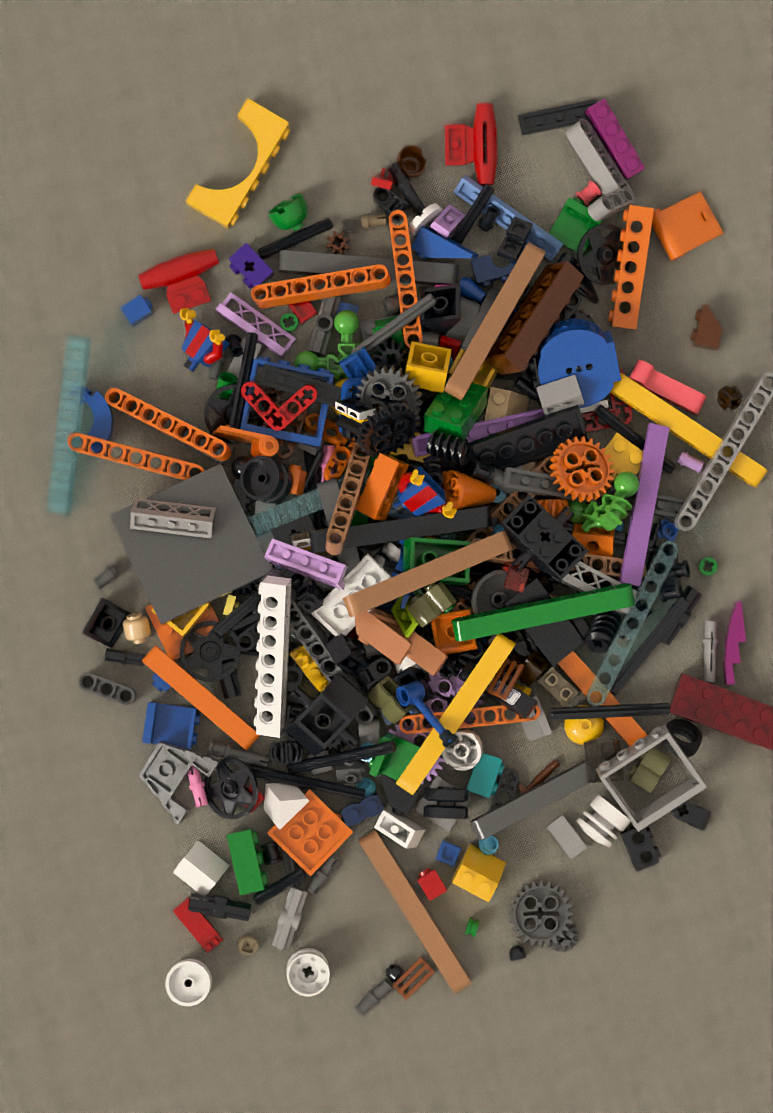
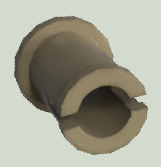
[361,213,386,230]

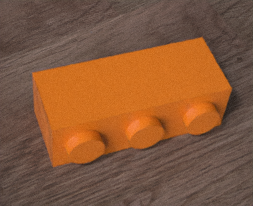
[356,453,409,521]

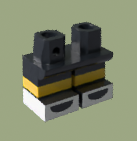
[335,397,376,443]

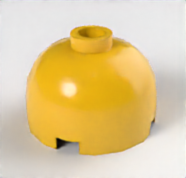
[564,705,604,745]

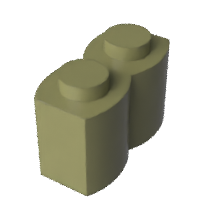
[407,582,457,628]
[367,676,414,724]
[628,747,671,794]

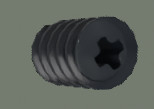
[426,430,473,466]
[586,610,621,653]

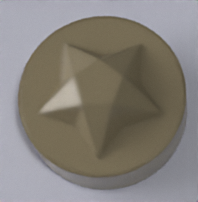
[237,934,259,956]

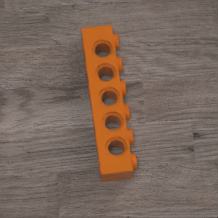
[608,205,654,330]

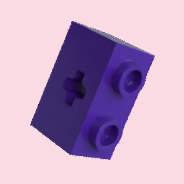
[228,243,274,289]

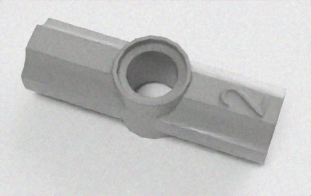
[272,887,308,951]

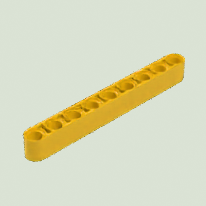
[610,373,768,488]
[396,633,516,795]

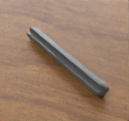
[351,294,436,354]

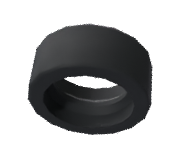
[662,719,703,757]

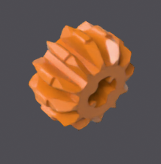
[537,499,569,518]

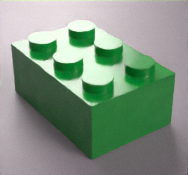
[424,375,488,444]
[403,537,470,586]
[226,827,269,895]

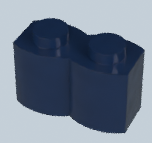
[341,794,384,826]

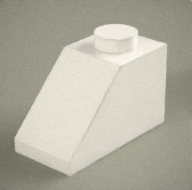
[374,810,425,849]

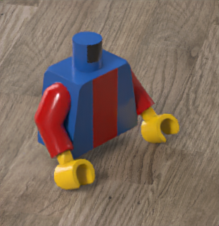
[180,308,230,372]
[394,466,457,518]

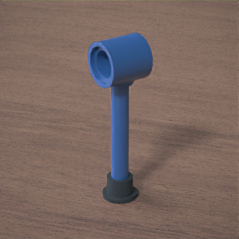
[396,681,457,747]

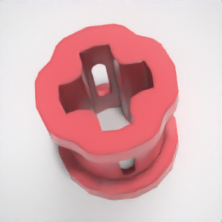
[575,181,602,207]

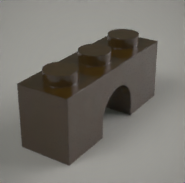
[483,631,550,687]

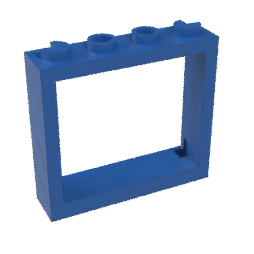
[240,356,334,447]

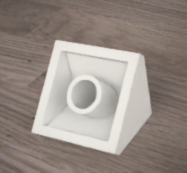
[264,782,309,829]
[173,840,230,895]

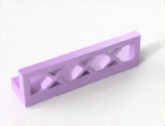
[216,292,296,358]
[264,539,348,590]

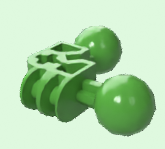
[294,310,362,382]
[568,471,640,532]

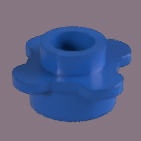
[657,519,678,542]

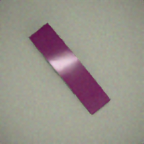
[723,601,746,685]

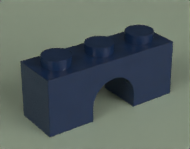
[470,245,526,288]

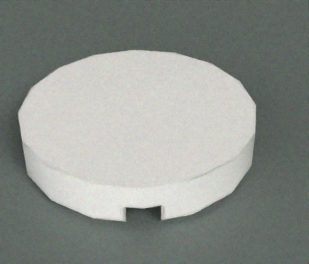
[408,203,443,237]

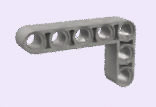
[566,119,636,221]

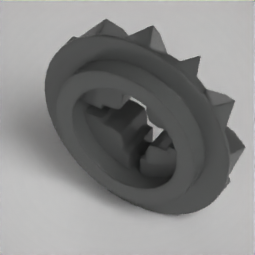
[548,921,579,952]

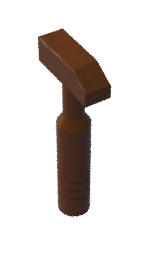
[518,759,560,793]

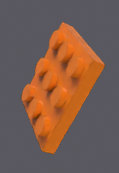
[145,603,226,661]
[267,789,353,876]

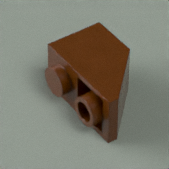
[690,304,723,351]

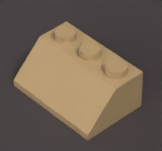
[484,387,529,421]

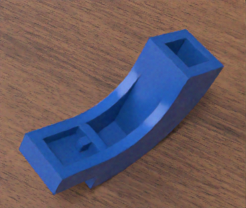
[71,385,114,452]

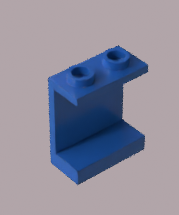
[142,702,201,749]

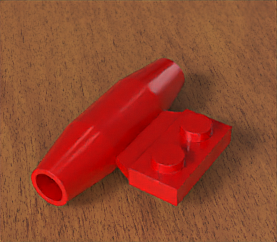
[445,103,498,186]
[138,249,219,314]

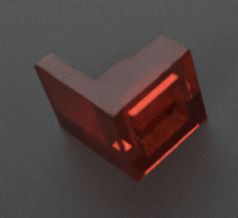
[503,563,530,593]

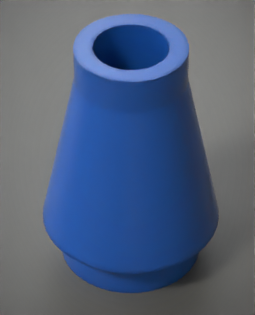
[458,277,487,304]

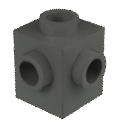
[336,760,365,784]

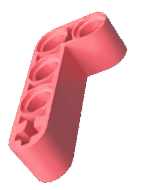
[629,360,707,415]

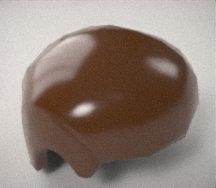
[396,145,427,178]

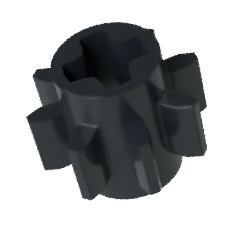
[439,654,462,679]

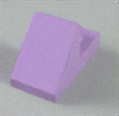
[430,204,466,238]

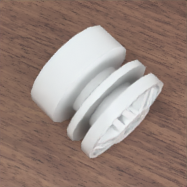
[576,795,631,848]
[286,948,330,997]

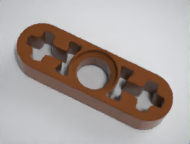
[276,403,307,459]

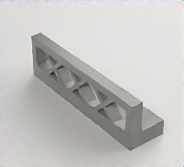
[130,498,216,539]
[551,561,638,614]

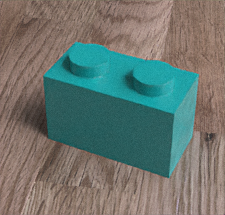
[466,753,505,798]

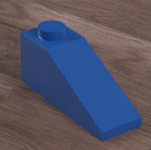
[411,227,479,259]

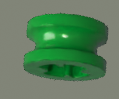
[280,313,298,332]
[698,557,717,576]
[465,917,480,937]

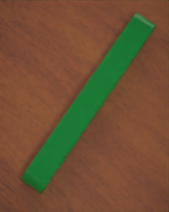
[452,583,635,641]

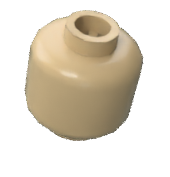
[123,612,151,644]

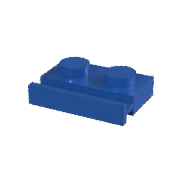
[339,346,377,387]

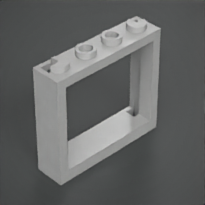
[596,724,707,832]

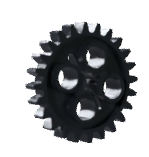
[356,402,421,457]

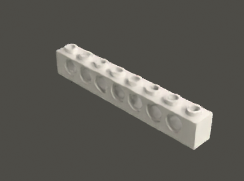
[254,576,292,738]

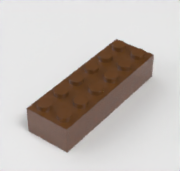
[485,261,584,375]

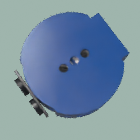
[529,319,621,408]

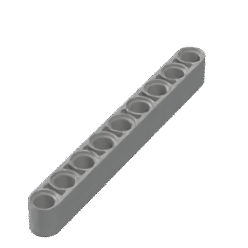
[674,373,773,531]

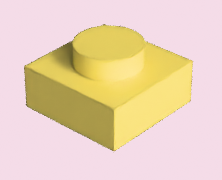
[223,594,240,615]

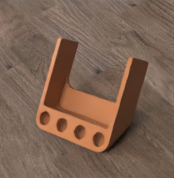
[354,608,448,676]

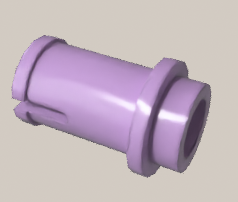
[677,451,704,473]

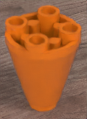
[441,470,496,510]

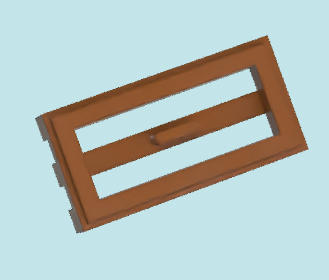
[488,658,524,700]
[391,957,435,1000]

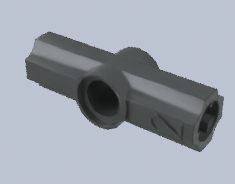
[308,296,341,356]

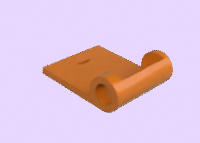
[651,191,724,262]
[212,425,279,458]

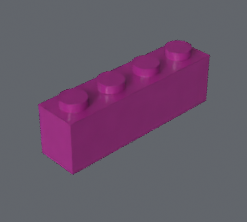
[585,98,645,181]

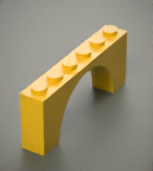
[186,98,291,229]

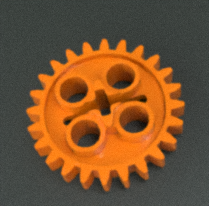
[549,436,615,502]

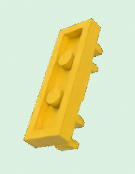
[290,644,328,692]

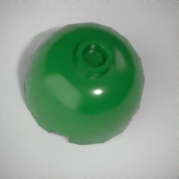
[267,193,308,231]

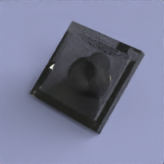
[584,738,625,783]

